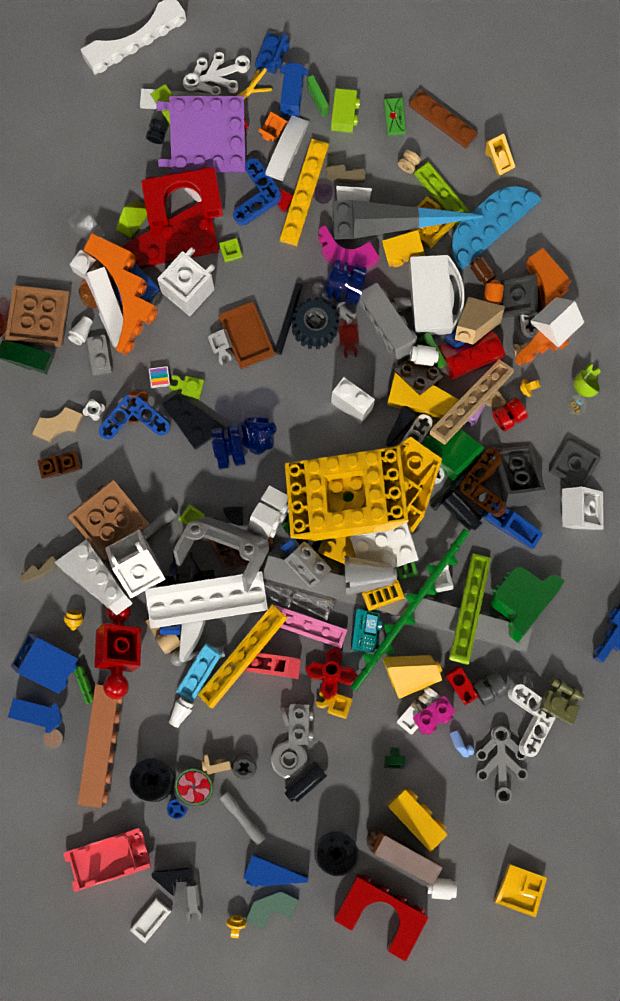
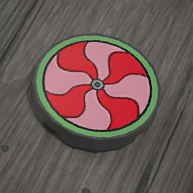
[173,768,214,809]

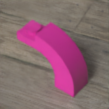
[317,225,379,272]

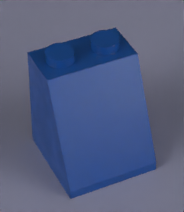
[11,632,78,694]

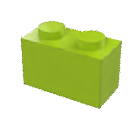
[331,88,360,133]

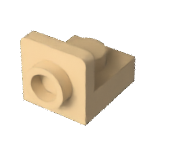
[201,754,232,774]

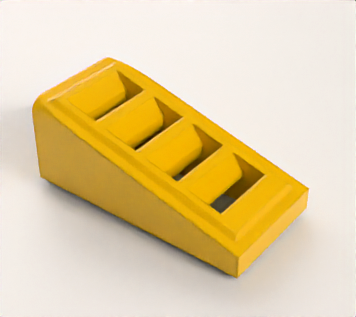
[361,580,405,611]

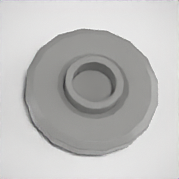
[271,741,307,778]

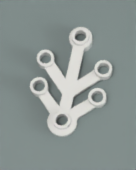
[183,52,250,96]

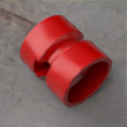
[492,397,528,432]

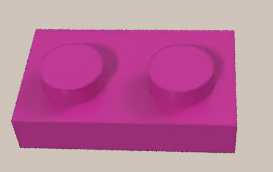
[413,696,456,735]

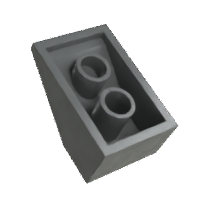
[495,445,546,508]

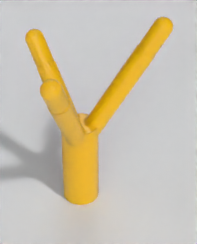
[237,68,272,99]

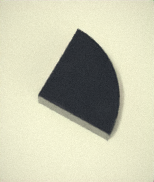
[223,507,243,526]

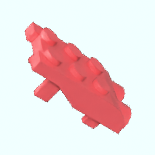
[63,828,151,892]

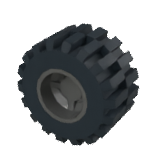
[292,297,339,349]

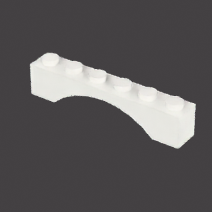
[81,0,186,75]

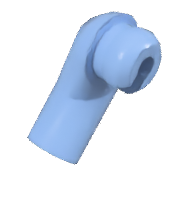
[450,730,474,757]

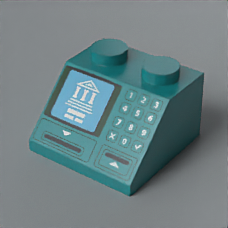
[350,609,382,654]

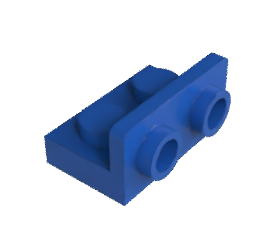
[255,32,290,74]

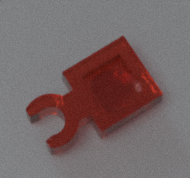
[338,324,359,358]

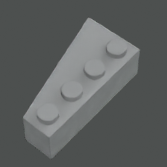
[358,283,417,366]

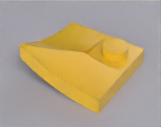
[494,864,547,917]

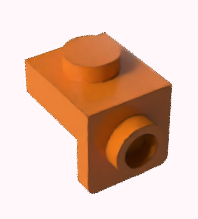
[258,111,288,142]

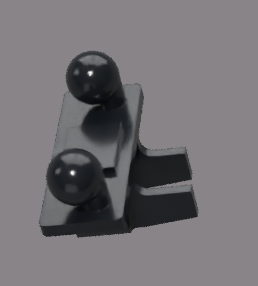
[156,552,215,588]

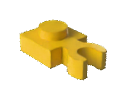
[316,692,353,719]

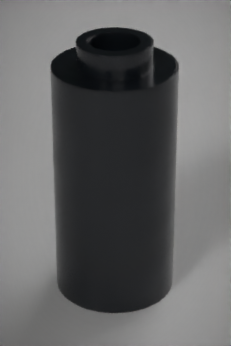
[442,491,483,531]
[284,761,327,803]

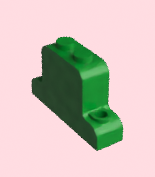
[491,567,565,643]

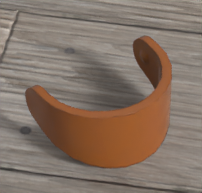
[129,389,148,424]

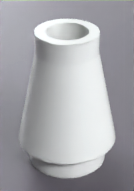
[68,316,93,345]
[168,697,194,728]

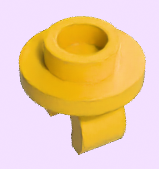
[520,379,541,397]
[226,915,246,938]

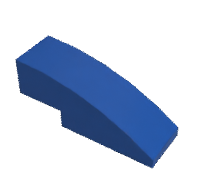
[481,502,543,549]

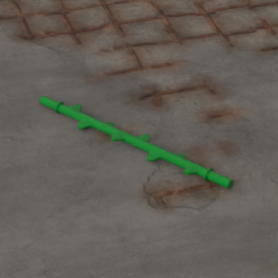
[350,529,470,691]

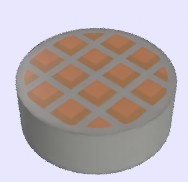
[43,729,64,749]

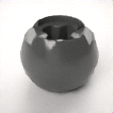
[232,754,257,780]

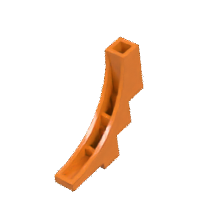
[83,233,158,356]
[515,248,571,366]

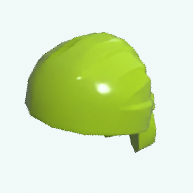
[573,362,601,398]

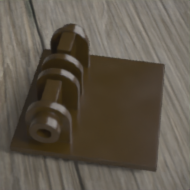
[393,357,445,395]

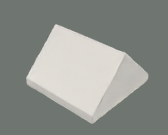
[530,297,584,348]

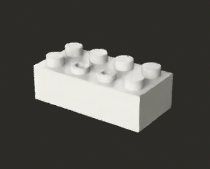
[409,255,464,336]

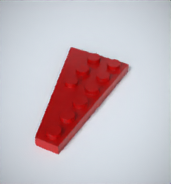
[110,201,219,275]

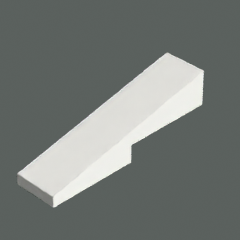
[85,267,123,348]

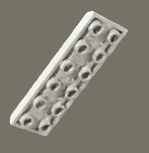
[145,571,268,629]

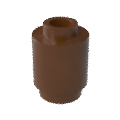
[470,256,496,285]

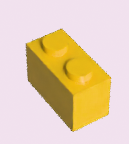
[382,230,425,267]

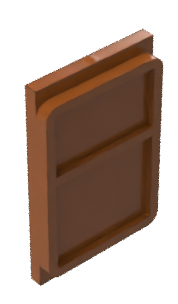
[218,301,275,369]

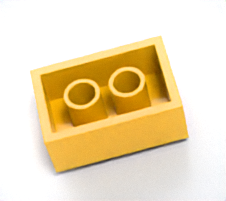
[386,788,448,852]

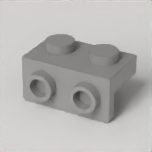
[289,704,313,745]

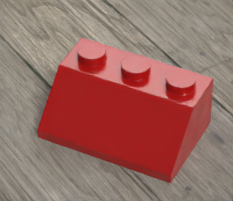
[437,330,505,381]

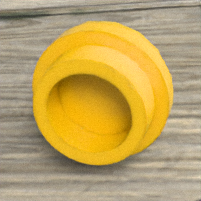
[64,610,84,631]

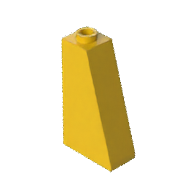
[387,366,459,419]

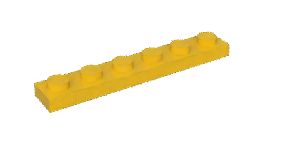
[280,139,329,247]
[198,604,288,709]

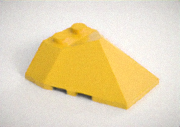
[398,437,442,533]

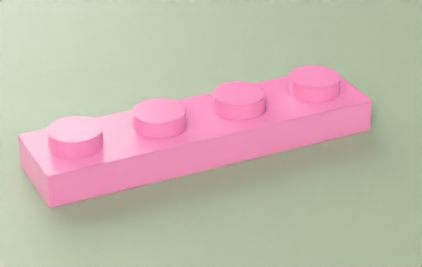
[274,605,347,649]

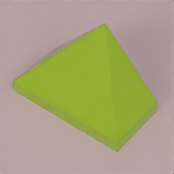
[116,199,147,239]

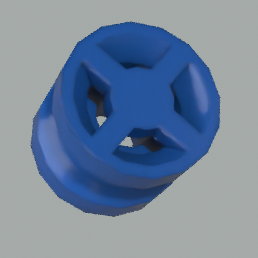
[167,798,188,819]

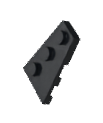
[162,393,226,450]

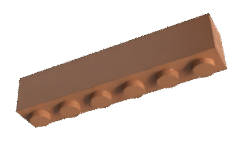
[78,684,124,808]

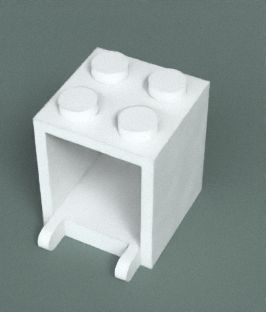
[157,247,215,317]
[105,529,165,598]

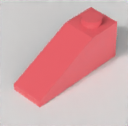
[244,653,301,679]

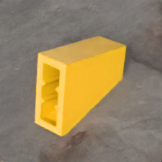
[382,655,442,699]

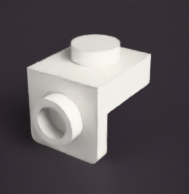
[429,561,453,593]

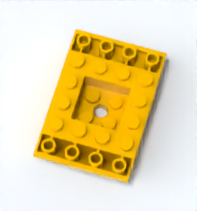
[285,446,409,541]

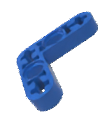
[233,158,282,226]
[99,394,170,440]

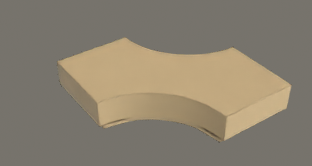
[32,407,83,443]

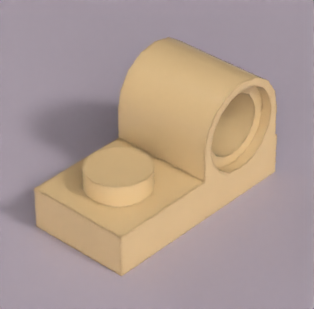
[146,619,181,654]

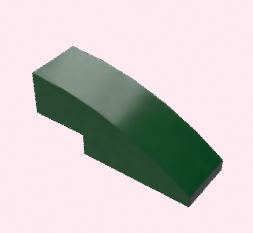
[0,340,54,375]

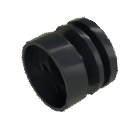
[129,758,175,802]
[314,832,359,876]

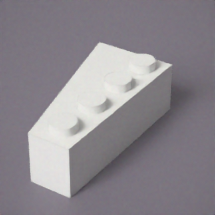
[55,539,133,615]

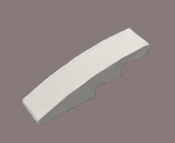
[265,115,309,181]

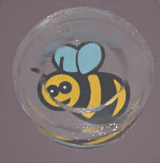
[567,395,587,415]

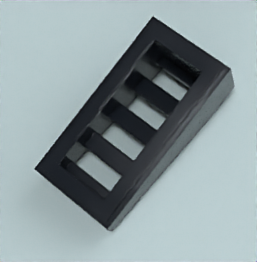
[386,406,415,447]

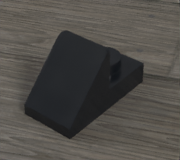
[151,867,194,896]

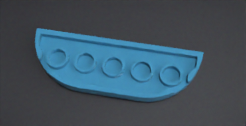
[451,186,542,271]

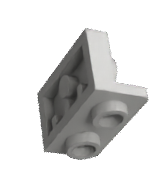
[284,541,331,589]

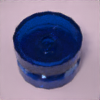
[211,423,246,470]

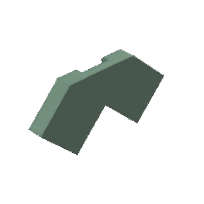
[246,891,299,929]

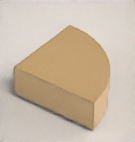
[484,390,507,408]

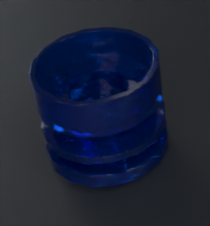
[326,259,367,305]

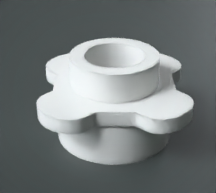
[83,399,105,421]

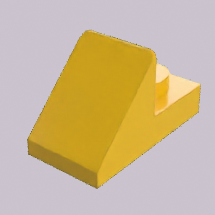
[485,133,515,175]

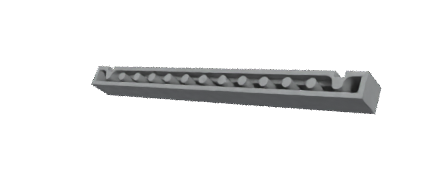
[263,554,532,652]

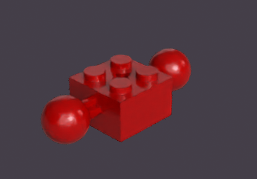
[94,606,141,700]

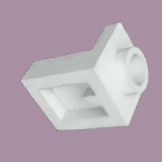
[397,700,427,735]

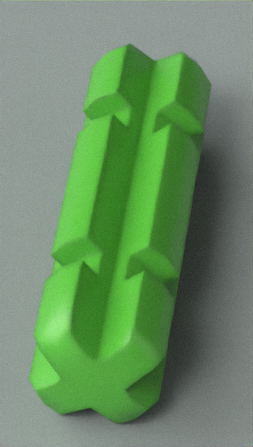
[74,666,94,704]

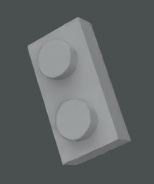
[87,335,112,375]

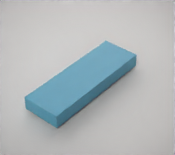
[176,643,223,702]

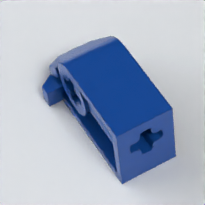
[280,63,308,117]
[8,698,63,733]

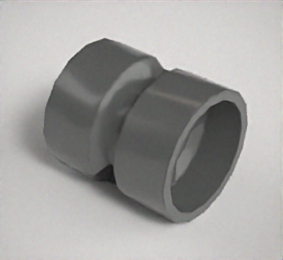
[472,671,508,706]

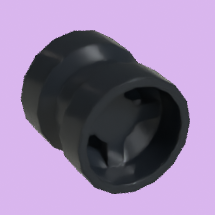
[146,119,168,144]

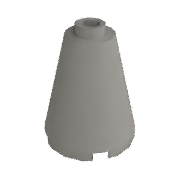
[345,556,397,596]

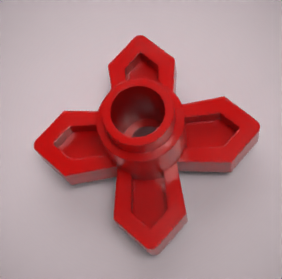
[305,647,358,701]

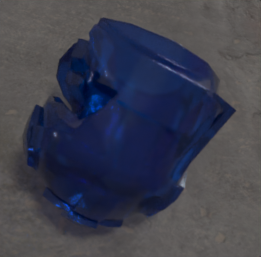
[240,417,277,455]

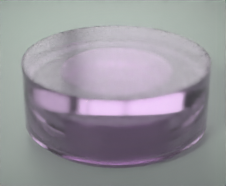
[314,184,333,204]

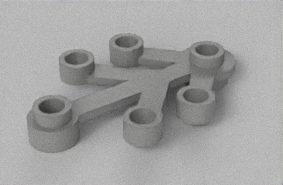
[475,725,528,803]

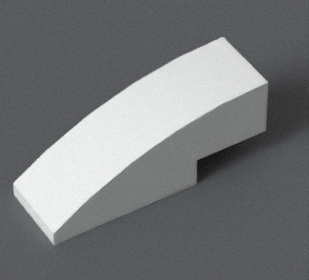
[179,620,206,662]

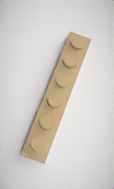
[430,359,514,445]

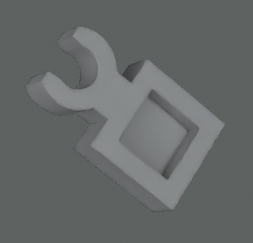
[208,329,235,365]

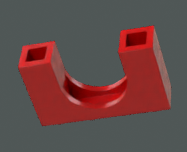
[141,167,223,229]
[334,874,429,962]

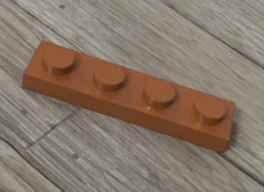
[409,90,478,149]

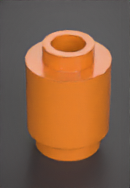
[483,280,504,305]

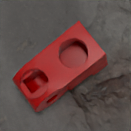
[444,666,478,706]

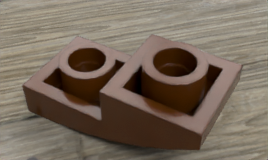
[37,450,82,479]

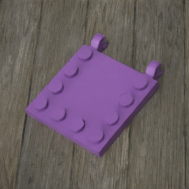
[156,96,245,173]

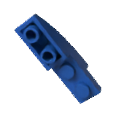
[593,599,620,663]

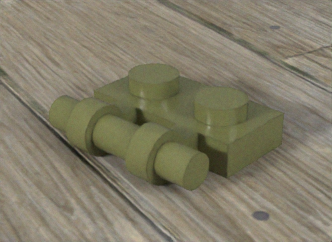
[539,677,584,725]

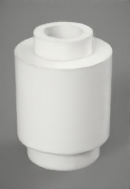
[410,345,439,366]
[427,878,457,900]

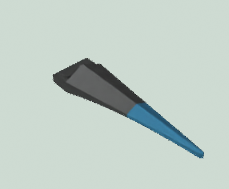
[332,200,483,239]

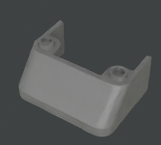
[173,517,269,592]

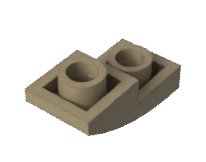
[326,164,365,183]
[19,556,58,583]

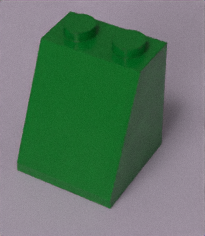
[421,429,484,481]

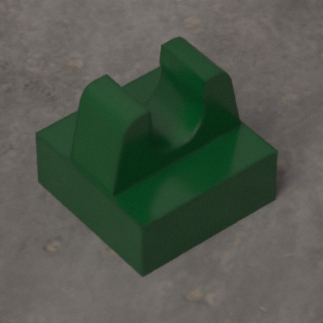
[384,747,405,769]

